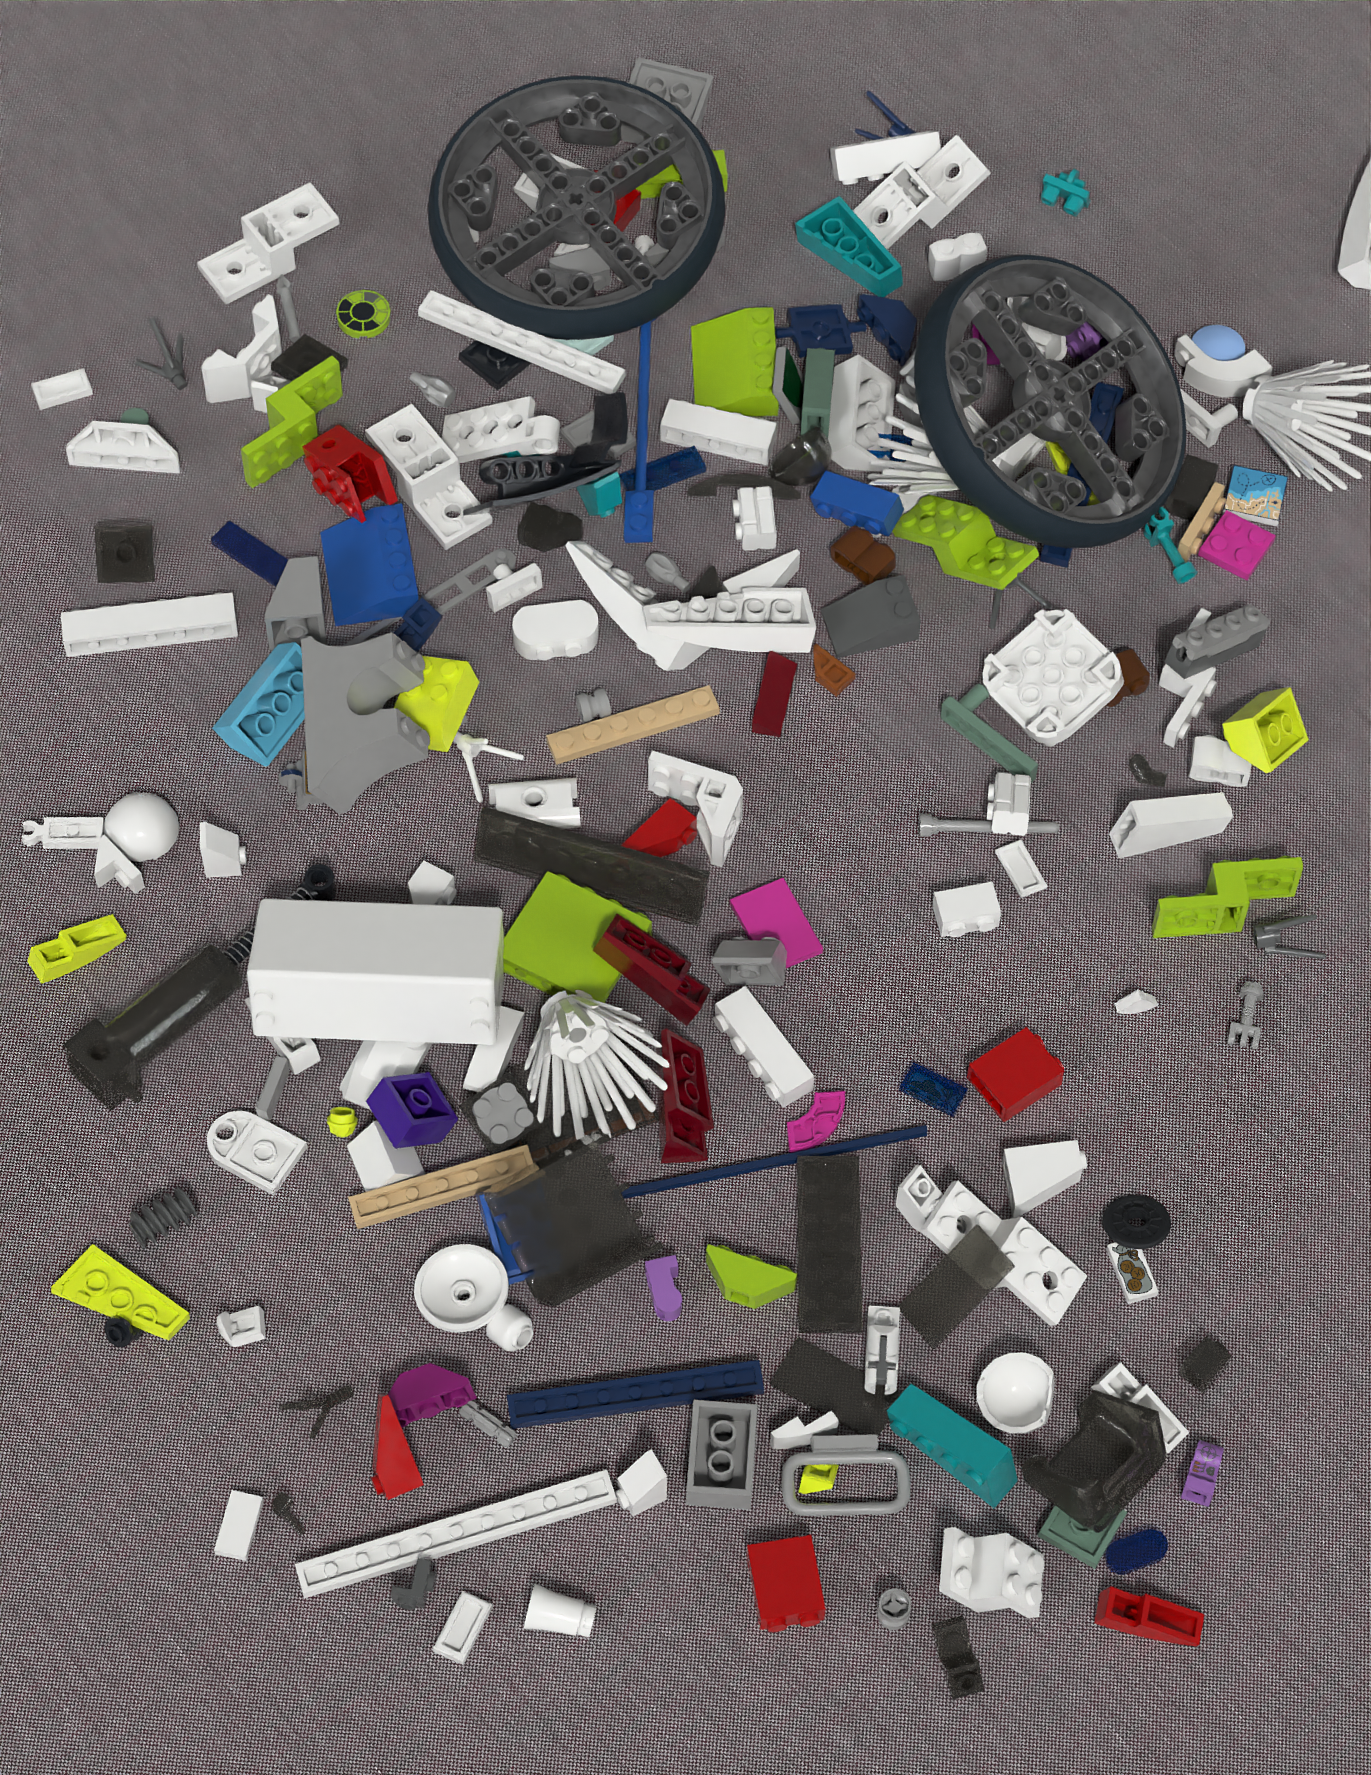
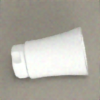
[524,1584,597,1637]

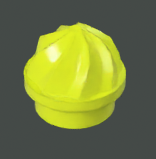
[327,1107,358,1138]

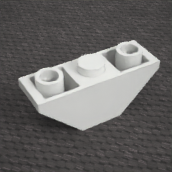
[896,1164,966,1237]

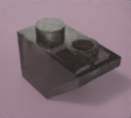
[518,502,583,553]

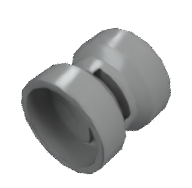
[575,688,611,723]
[877,1588,911,1630]

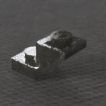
[931,1615,984,1700]

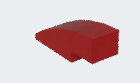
[1094,1586,1205,1647]

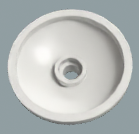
[414,1244,509,1332]

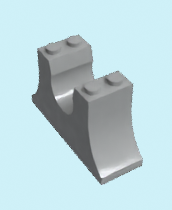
[301,632,430,814]

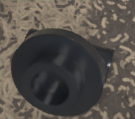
[105,1316,143,1347]

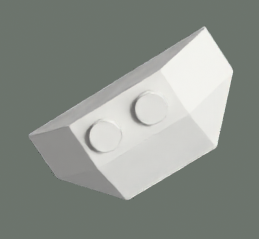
[66,421,181,474]

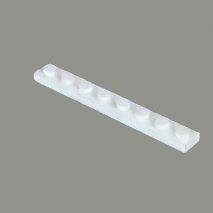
[418,290,626,394]

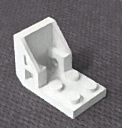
[648,750,743,867]

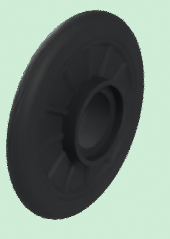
[1102,1195,1171,1249]

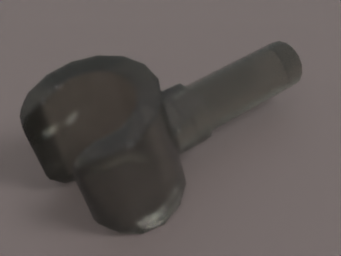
[272,1492,306,1536]

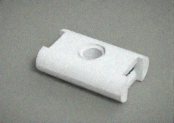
[488,777,580,834]

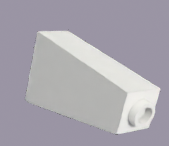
[1109,792,1233,858]

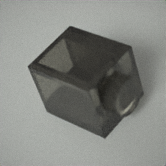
[1179,1336,1231,1394]

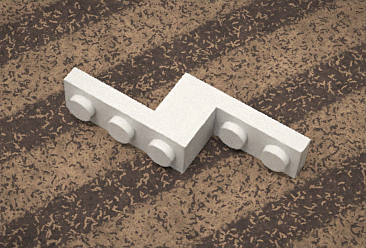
[1159,608,1217,748]

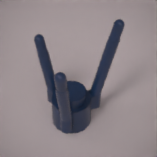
[855,90,916,140]

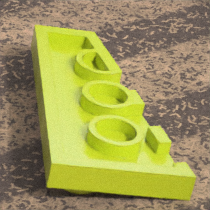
[51,1244,190,1341]

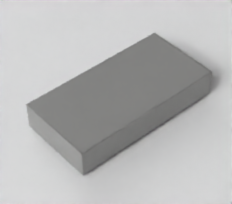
[256,1056,290,1122]

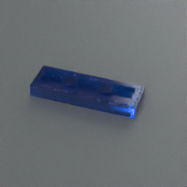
[619,445,706,491]
[211,520,288,587]

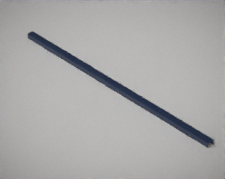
[611,1125,928,1201]

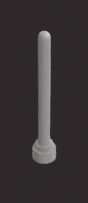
[918,813,1060,837]

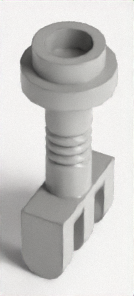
[1227,982,1264,1050]

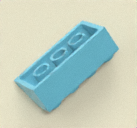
[212,642,305,766]

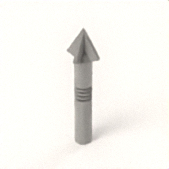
[276,274,301,343]

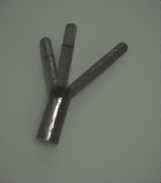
[279,1385,354,1439]

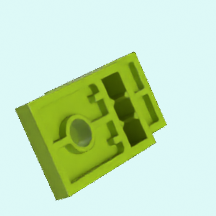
[241,356,343,488]
[892,494,1039,590]
[1152,856,1303,938]

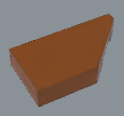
[813,643,856,697]

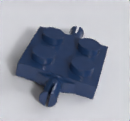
[775,304,866,358]

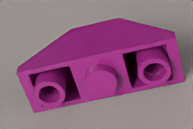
[388,1363,477,1428]

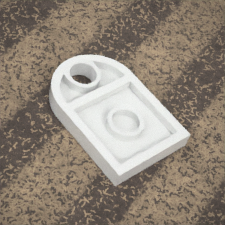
[207,1111,307,1196]

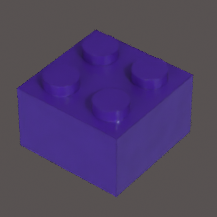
[366,1072,458,1149]

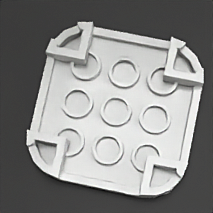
[982,609,1124,747]

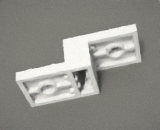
[853,134,991,249]
[197,182,339,305]
[365,404,492,550]
[920,1181,1087,1326]

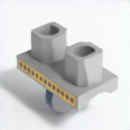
[278,750,323,810]

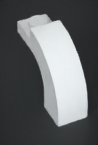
[1174,334,1273,397]

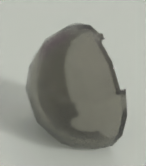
[768,426,832,487]

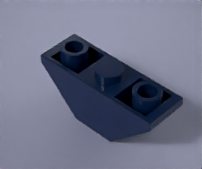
[857,294,917,367]

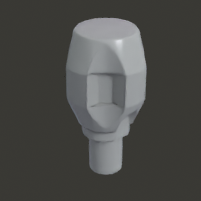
[409,371,456,408]
[645,552,691,593]

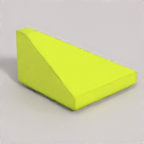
[799,1464,839,1494]

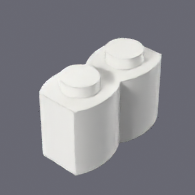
[927,233,987,281]
[1189,735,1251,787]

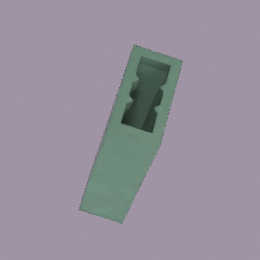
[800,348,835,447]

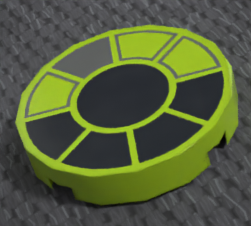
[336,290,391,338]

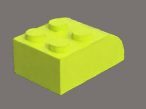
[394,656,479,752]

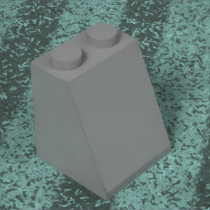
[264,556,327,650]

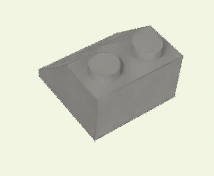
[712,937,787,985]

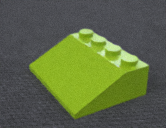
[691,307,779,417]

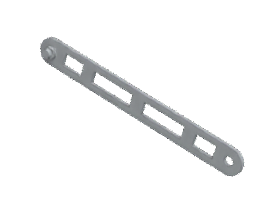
[343,549,516,646]

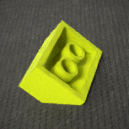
[1222,687,1309,773]

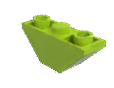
[706,1244,797,1309]

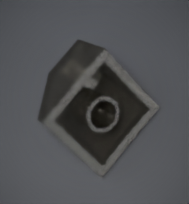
[94,520,155,583]

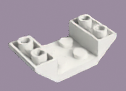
[201,294,283,403]

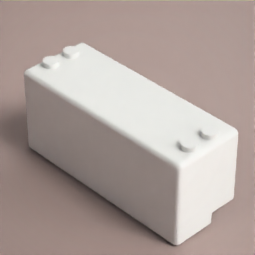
[247,899,504,1045]

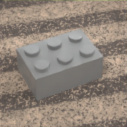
[686,1400,758,1510]

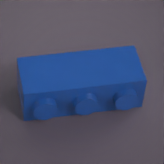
[810,470,904,537]

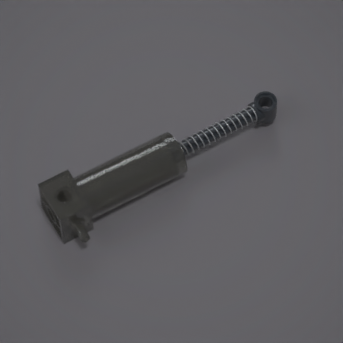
[63,864,336,1111]

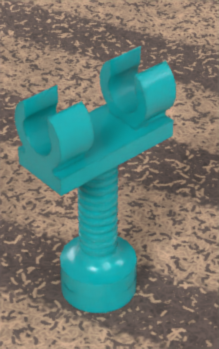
[1143,507,1198,584]

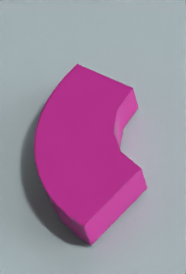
[787,1091,845,1153]

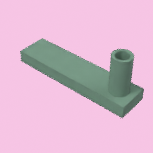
[941,684,1038,783]

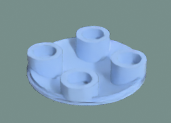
[1192,325,1245,361]

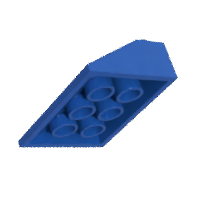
[320,503,419,627]

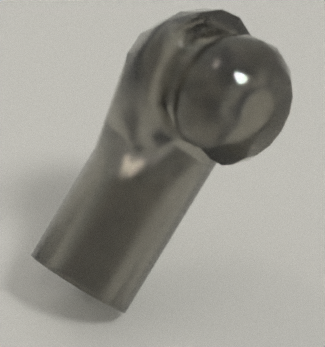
[1129,754,1167,787]

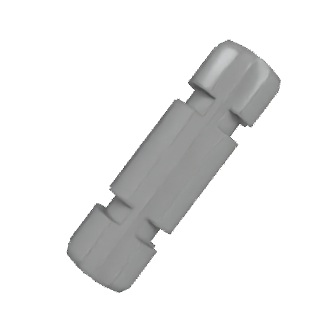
[459,1400,517,1447]

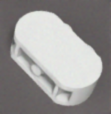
[512,600,599,660]

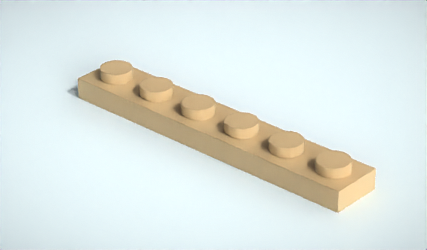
[546,685,720,765]
[348,1145,537,1229]

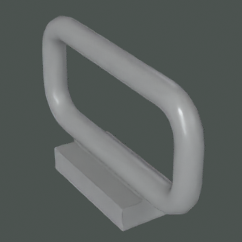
[781,1434,911,1516]

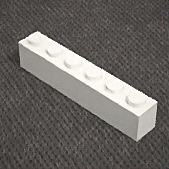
[61,592,238,657]

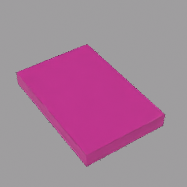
[730,878,823,968]

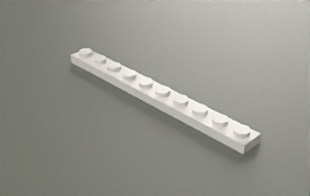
[295,1469,617,1598]

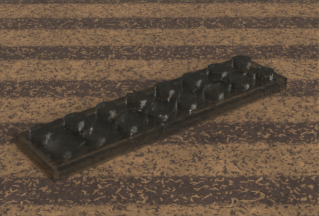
[474,806,710,926]

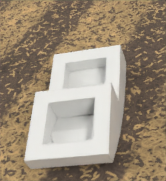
[770,1411,839,1449]

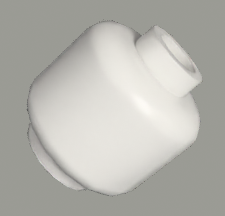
[486,1304,533,1352]

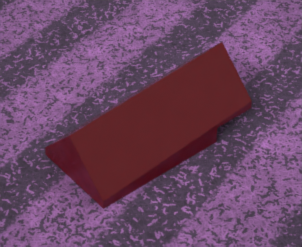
[592,914,711,1026]
[656,1028,714,1163]

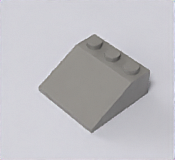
[620,57,714,150]

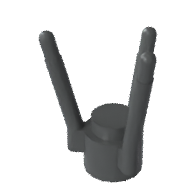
[1253,914,1326,959]

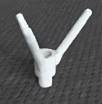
[453,731,524,803]

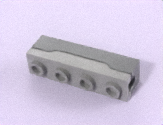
[1164,604,1271,679]

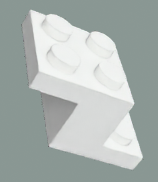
[939,1527,1044,1618]

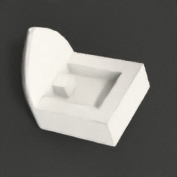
[217,1306,266,1347]

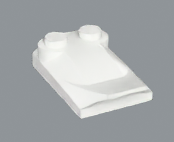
[339,1040,432,1110]

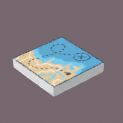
[1222,465,1288,526]

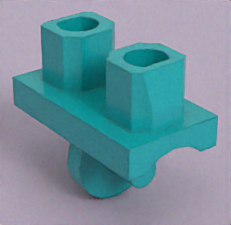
[1041,169,1091,217]

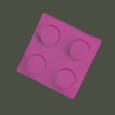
[1198,510,1276,581]

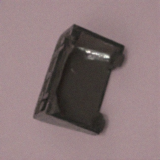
[1021,1390,1166,1533]

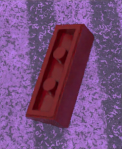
[752,651,797,738]

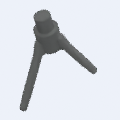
[135,318,187,390]
[989,572,1051,629]

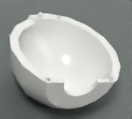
[104,792,180,862]
[977,1352,1055,1434]

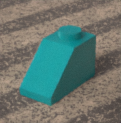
[576,472,622,518]

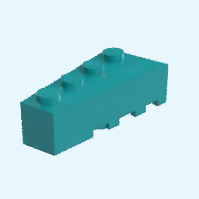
[795,196,903,298]
[887,1383,1018,1508]

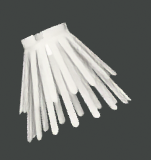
[1243,360,1371,492]
[867,376,1008,494]
[524,990,669,1143]

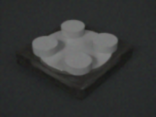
[458,1072,544,1155]

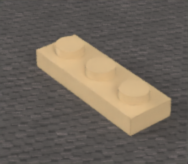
[1178,482,1226,562]

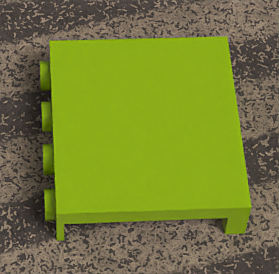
[503,871,652,1003]

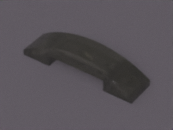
[688,474,800,500]

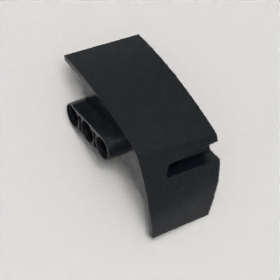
[463,392,628,516]

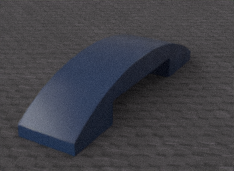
[394,598,442,652]

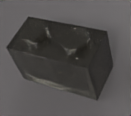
[1166,454,1219,522]

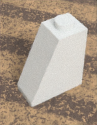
[1002,1140,1087,1218]

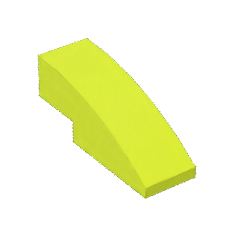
[27,914,127,984]

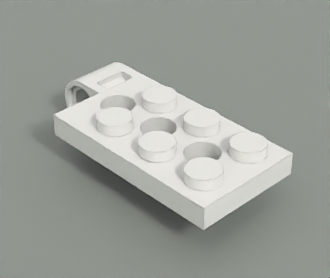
[442,396,560,463]

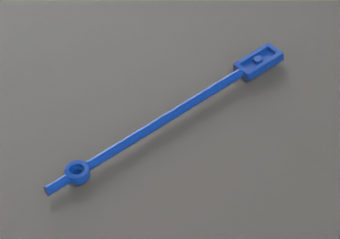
[624,278,658,543]

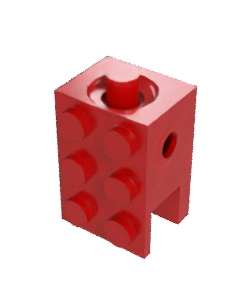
[302,424,398,523]

